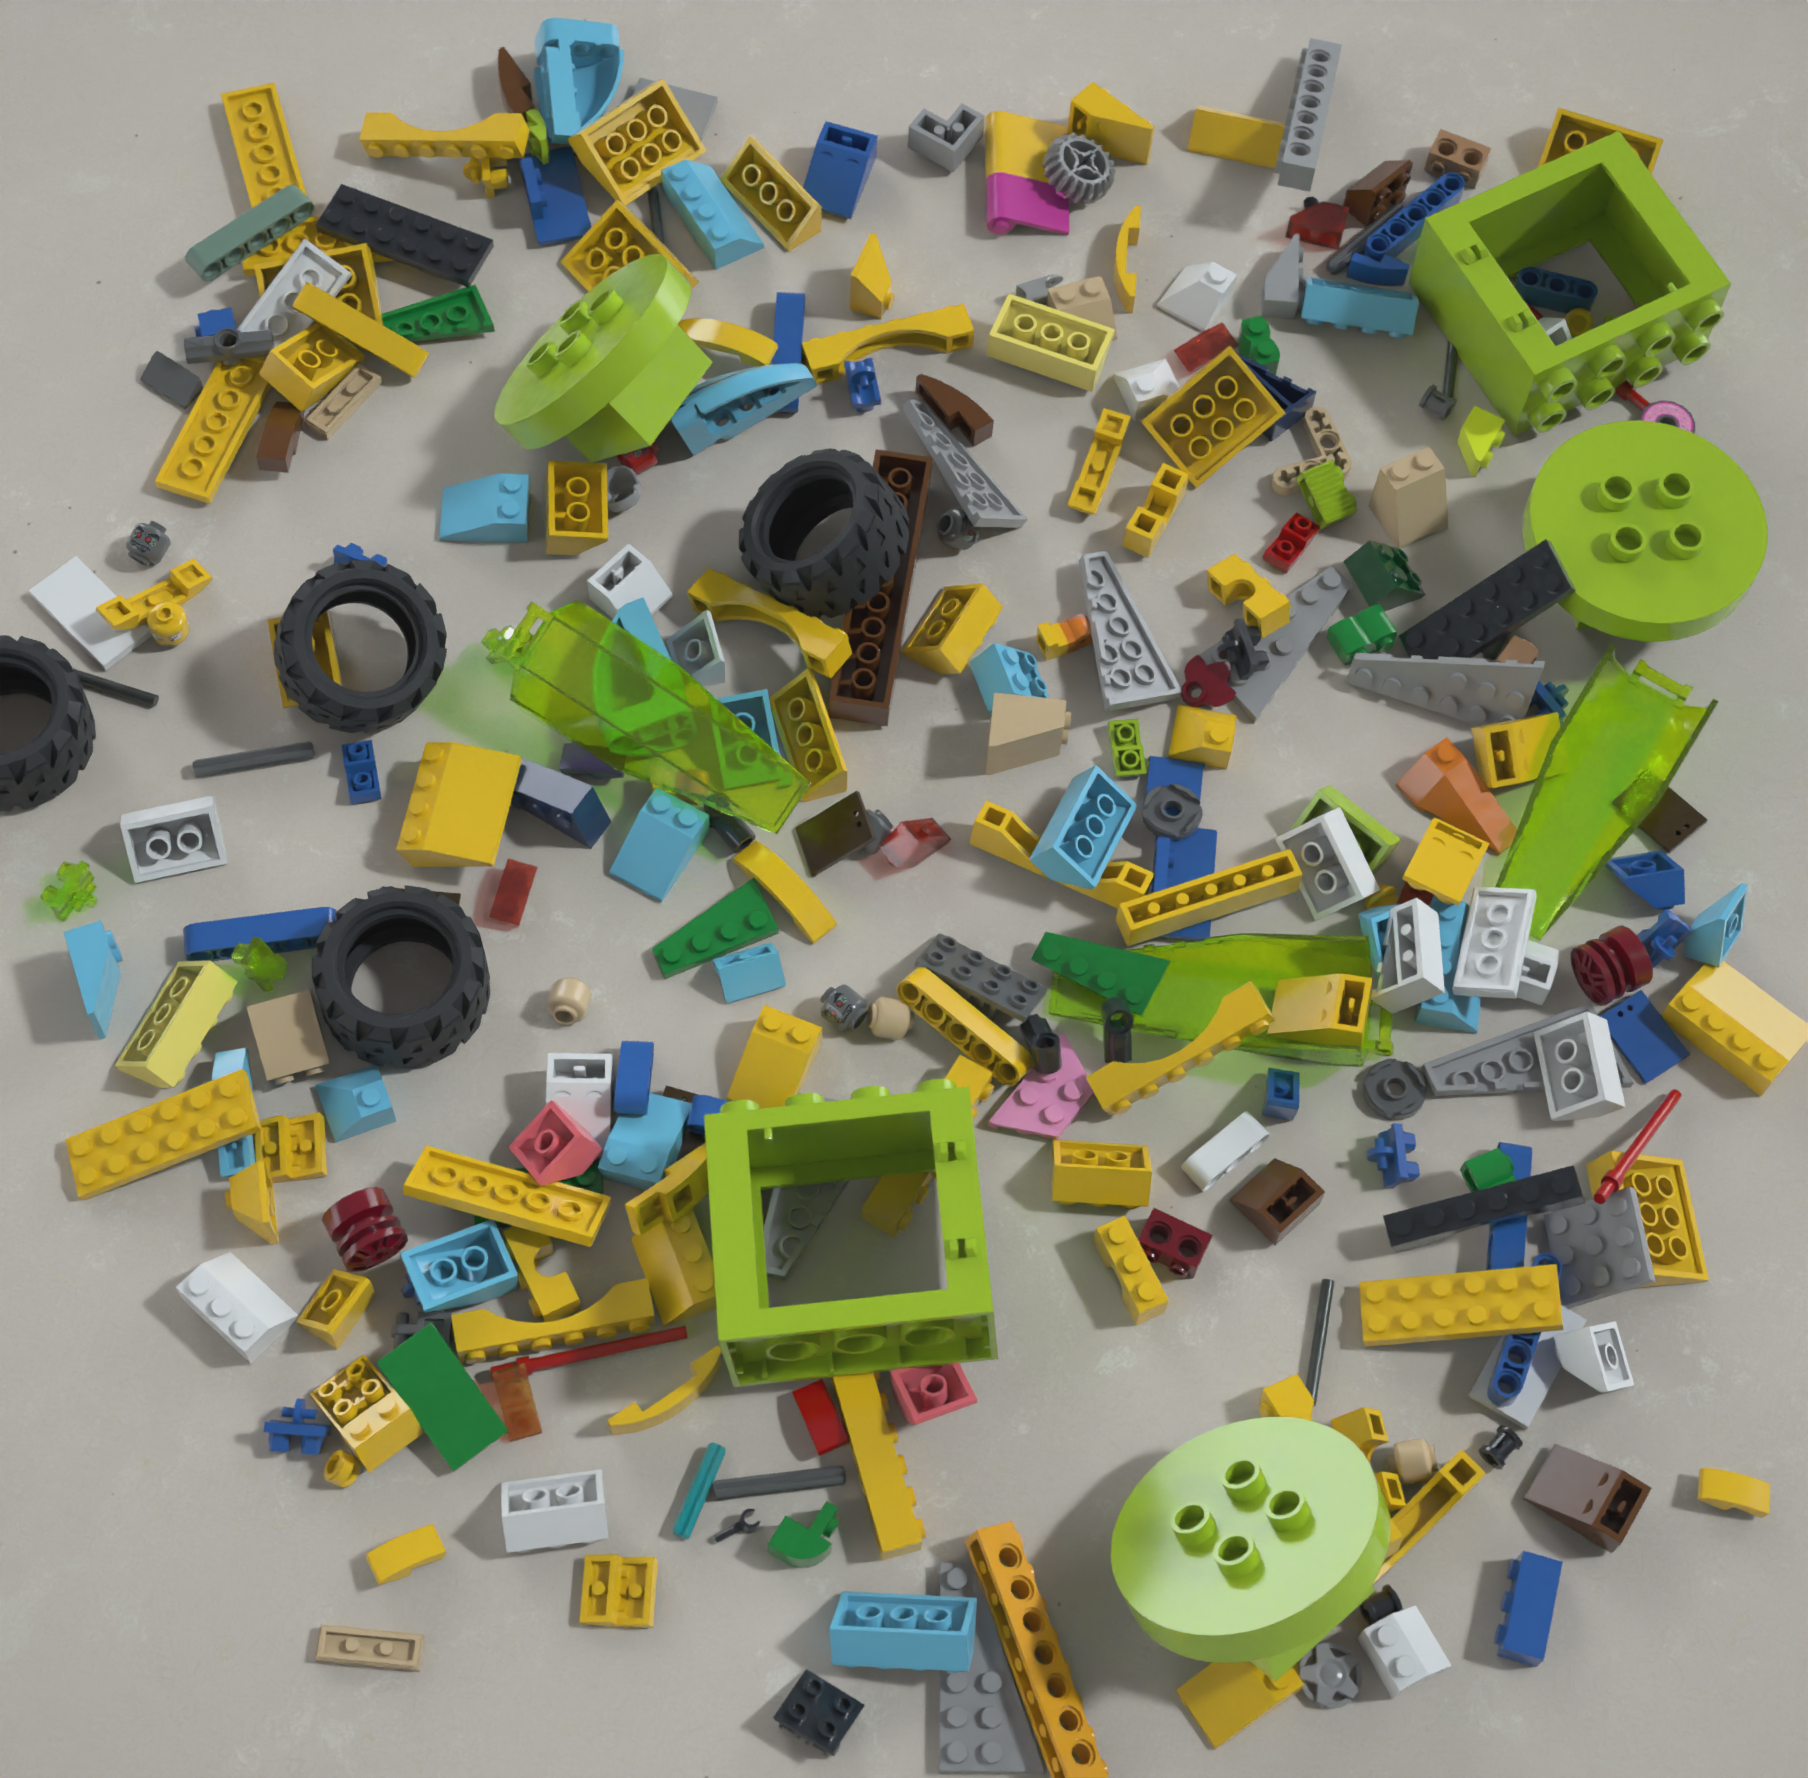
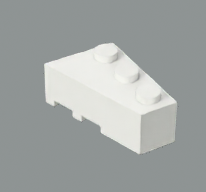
[1371,898,1445,1014]

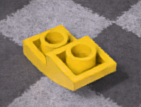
[1698,1467,1770,1518]
[366,1524,446,1585]

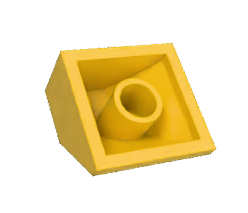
[850,233,895,319]
[1168,704,1237,769]
[225,1160,279,1245]

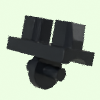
[1217,618,1269,680]

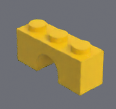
[1122,463,1189,558]
[1207,553,1291,639]
[1093,1216,1169,1325]
[503,1226,581,1322]
[1331,1407,1406,1513]

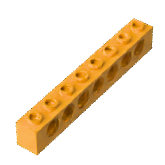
[965,1521,1108,1778]

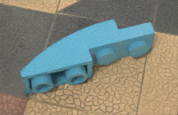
[212,1048,255,1178]

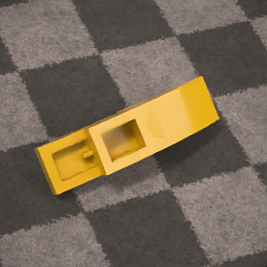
[625,1143,709,1235]

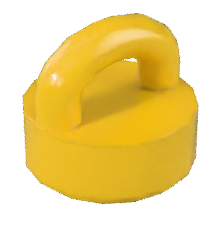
[1565,308,1593,337]
[1365,884,1397,909]
[324,1450,360,1488]

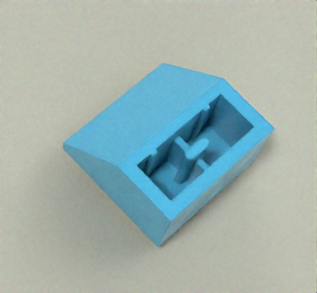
[969,643,1049,713]

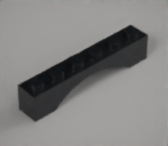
[1383,1165,1585,1253]

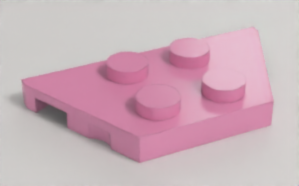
[988,1033,1094,1140]

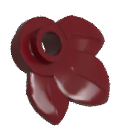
[1181,655,1236,707]

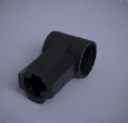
[703,792,756,853]
[1100,997,1134,1063]
[1020,1014,1062,1074]

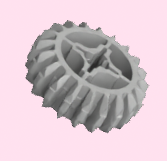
[1042,132,1116,205]

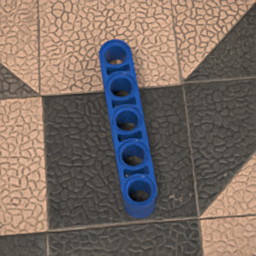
[1363,172,1465,263]
[770,292,805,413]
[183,907,337,962]
[1486,1142,1532,1270]
[1487,1253,1562,1407]

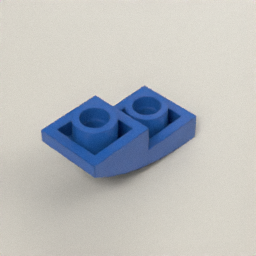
[1346,252,1410,286]
[342,740,382,804]

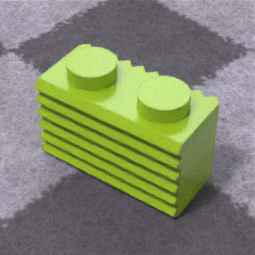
[1296,460,1357,530]

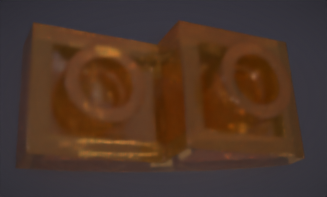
[492,1363,542,1442]

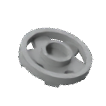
[1297,1642,1362,1709]

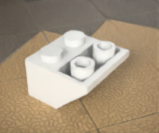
[587,543,673,618]
[1517,940,1559,1006]

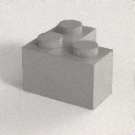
[908,103,985,172]

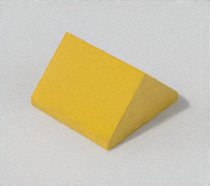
[295,1269,376,1349]

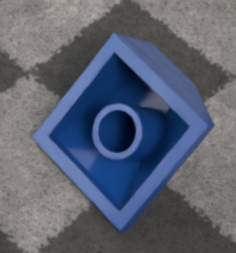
[1603,850,1685,910]

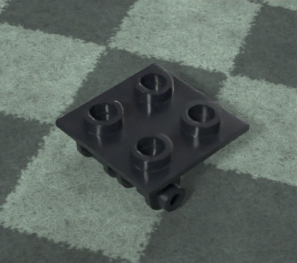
[773,1669,865,1757]

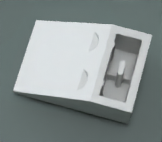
[546,1053,614,1157]

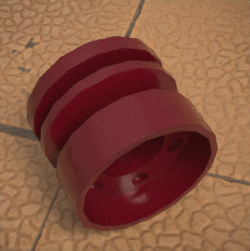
[1570,925,1653,1006]
[322,1187,408,1272]

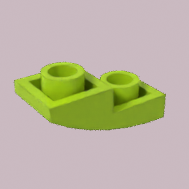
[526,108,550,164]
[1107,719,1146,777]

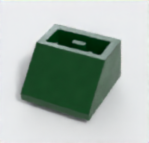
[1343,540,1425,612]

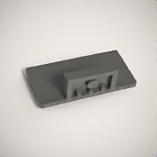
[915,934,1048,1022]

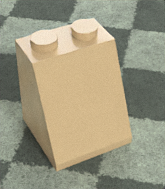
[1369,446,1448,549]
[985,692,1071,775]
[246,989,330,1085]

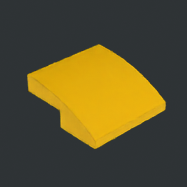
[255,1112,327,1183]
[579,1554,658,1628]

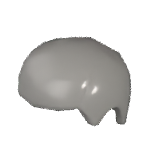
[607,466,642,512]

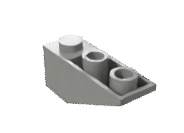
[1261,234,1304,319]

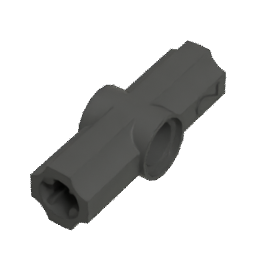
[184,328,275,366]

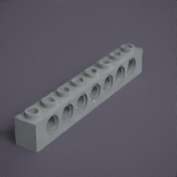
[1274,38,1342,192]

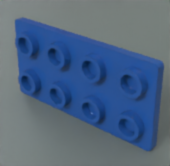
[518,146,591,246]
[1151,828,1217,942]

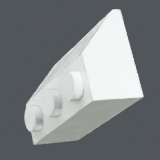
[120,795,227,883]
[1275,807,1380,921]
[1533,1011,1625,1121]
[176,1252,299,1364]
[501,1469,609,1553]

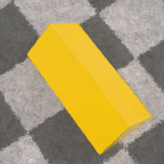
[1187,106,1285,169]
[720,136,822,251]
[769,668,848,802]

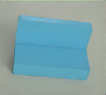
[712,942,786,1003]

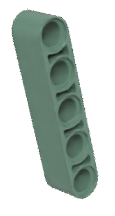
[185,185,314,282]

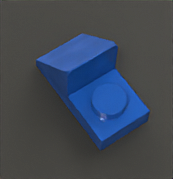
[1262,1067,1300,1121]

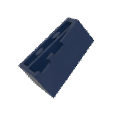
[1236,353,1317,442]
[510,757,611,849]

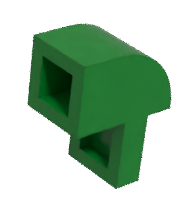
[768,1501,840,1568]

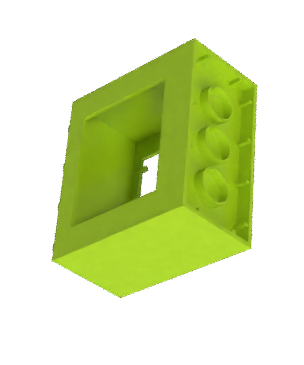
[1409,131,1732,436]
[704,1079,999,1387]

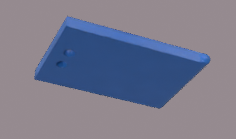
[1143,756,1205,823]
[1599,990,1690,1084]

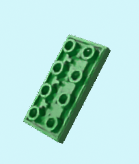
[376,1322,509,1472]

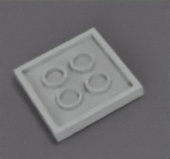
[1544,1187,1656,1309]

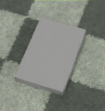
[632,78,718,142]

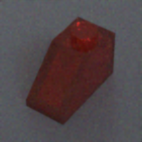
[1285,201,1350,250]
[879,818,951,869]

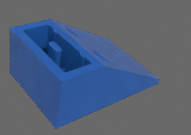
[803,121,878,219]

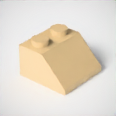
[1046,276,1117,341]

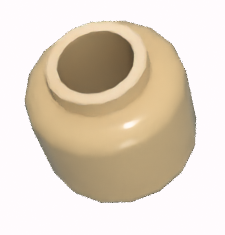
[547,977,592,1025]
[866,997,915,1040]
[1388,1438,1439,1485]

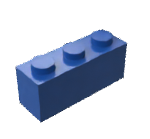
[1494,1550,1563,1667]

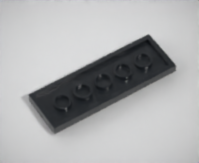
[316,184,494,288]
[1399,539,1576,660]

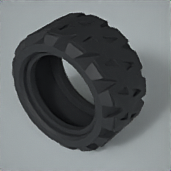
[738,448,909,619]
[274,560,447,733]
[0,635,96,812]
[312,885,490,1069]

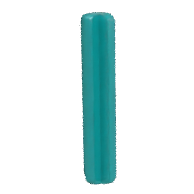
[673,1443,725,1539]

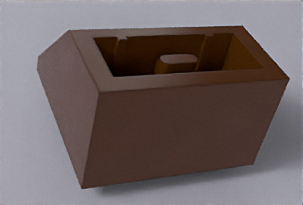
[1342,160,1413,227]
[1229,1158,1325,1246]

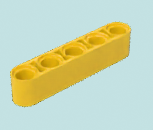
[292,282,430,378]
[896,967,1033,1086]

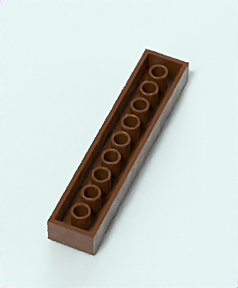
[829,449,933,726]

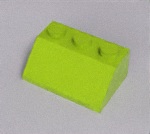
[1290,785,1402,876]

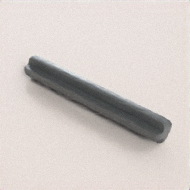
[1325,203,1404,275]
[193,741,315,778]
[713,1465,846,1500]

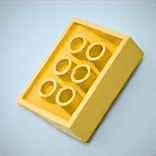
[567,78,707,206]
[1538,107,1664,175]
[560,200,699,292]
[254,243,383,325]
[1141,345,1285,488]
[396,742,522,867]
[1662,961,1808,1096]
[1586,1151,1709,1288]

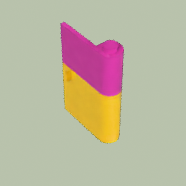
[985,111,1070,235]

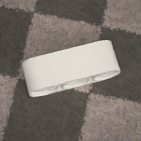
[1181,1111,1270,1192]

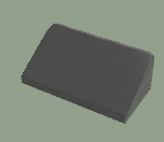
[140,351,203,409]

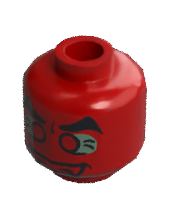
[617,441,660,475]

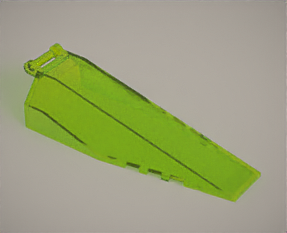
[496,600,811,835]
[1495,643,1719,941]
[1048,933,1394,1067]

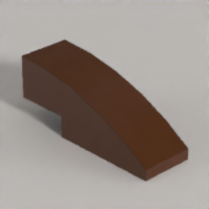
[498,46,535,123]
[915,374,994,447]
[256,401,305,473]

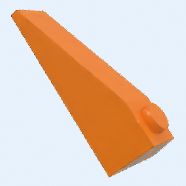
[1396,737,1522,855]

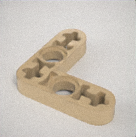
[1271,406,1352,496]

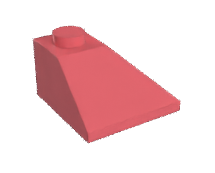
[508,1100,604,1186]
[890,1363,977,1425]

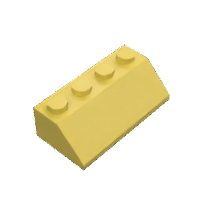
[986,294,1115,392]
[114,960,238,1088]

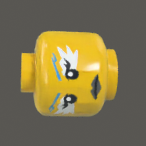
[147,602,190,647]

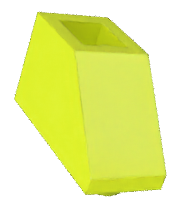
[1457,405,1506,477]

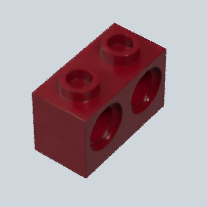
[1138,1208,1213,1278]

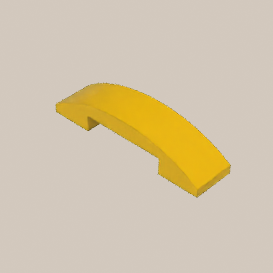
[1113,206,1141,313]
[678,318,778,367]
[1067,408,1131,516]
[96,558,212,630]
[733,840,837,944]
[607,1345,722,1435]

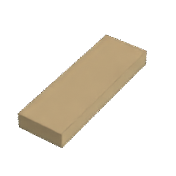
[304,363,383,440]
[315,1624,425,1671]

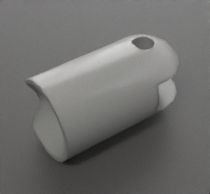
[1016,274,1063,305]

